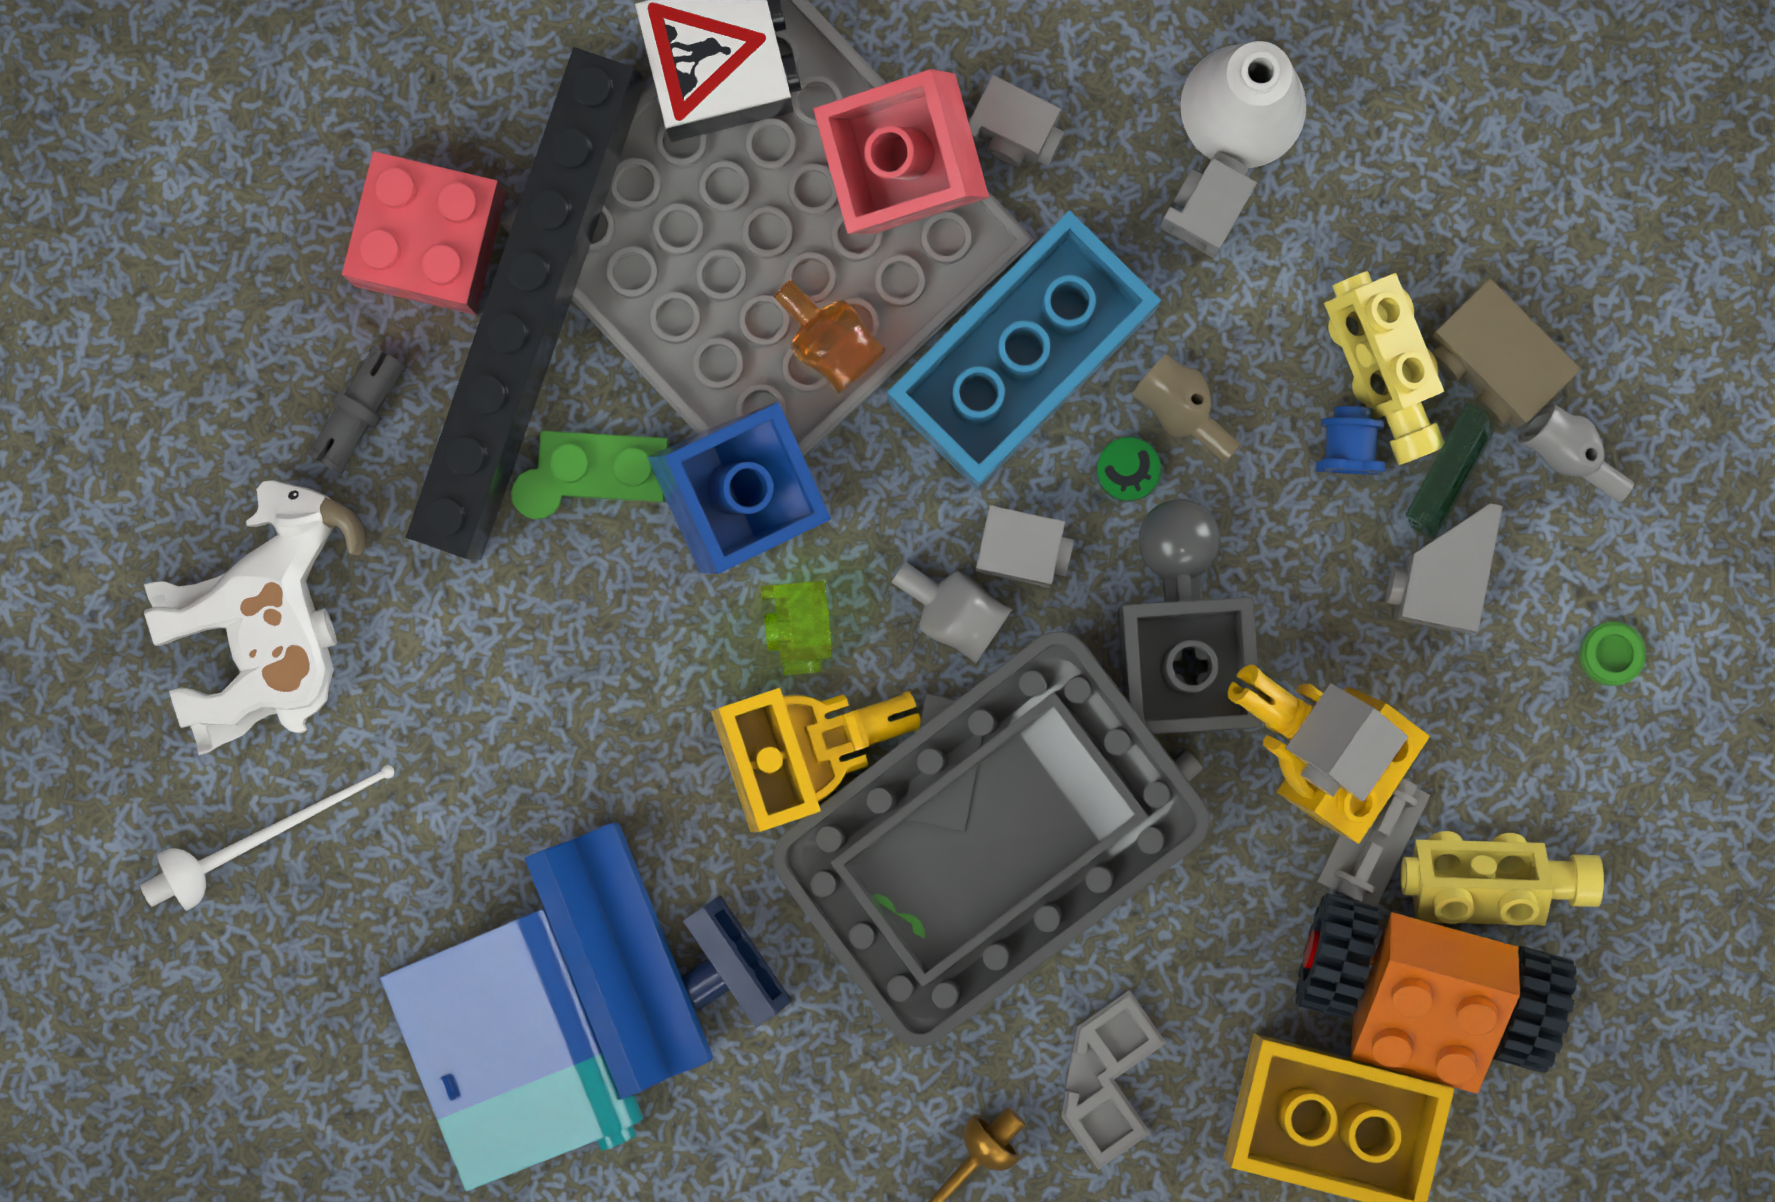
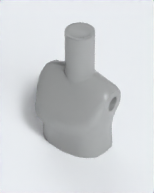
[1517,404,1634,503]
[891,562,1012,664]

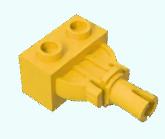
[1227,665,1430,844]
[711,688,921,832]

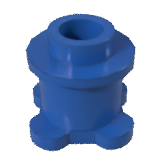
[1316,406,1385,475]

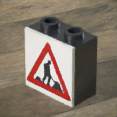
[635,0,802,142]

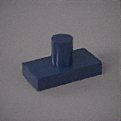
[681,895,792,1028]

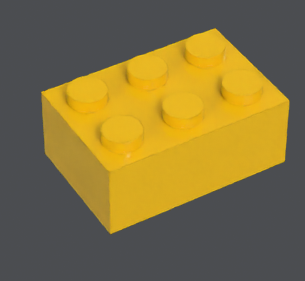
[1223,1033,1455,1202]

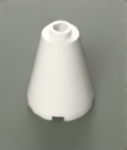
[1180,41,1306,168]

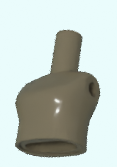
[1132,354,1242,463]

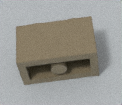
[1426,278,1581,430]

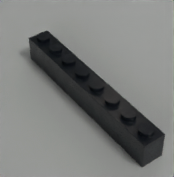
[405,47,646,560]

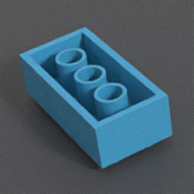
[887,210,1161,491]

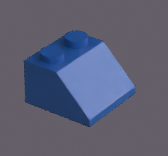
[647,402,831,574]

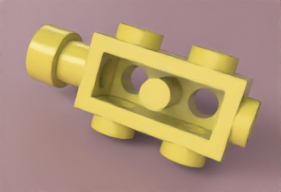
[1324,271,1446,465]
[1401,831,1604,926]

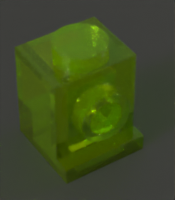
[761,580,833,676]

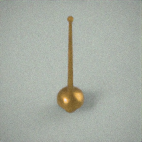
[928,1107,1026,1202]

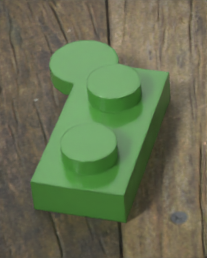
[511,431,669,520]

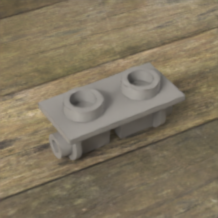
[1317,778,1430,906]

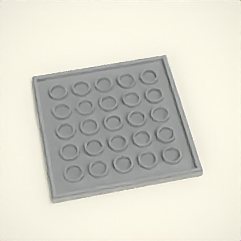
[500,0,1035,457]

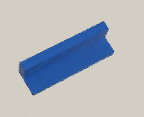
[524,822,713,1099]

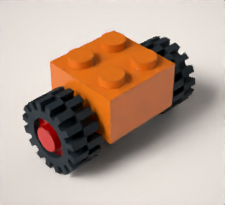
[1295,893,1577,1094]

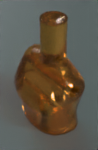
[773,279,886,394]

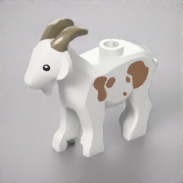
[144,480,367,755]

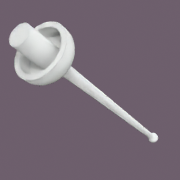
[140,765,394,911]

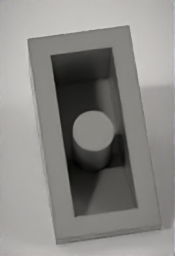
[1386,503,1503,635]

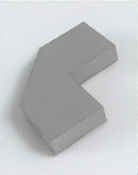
[1061,989,1166,1170]

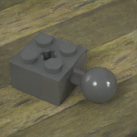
[1118,499,1262,735]

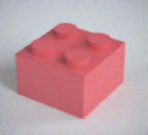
[813,69,989,234]
[342,151,507,315]

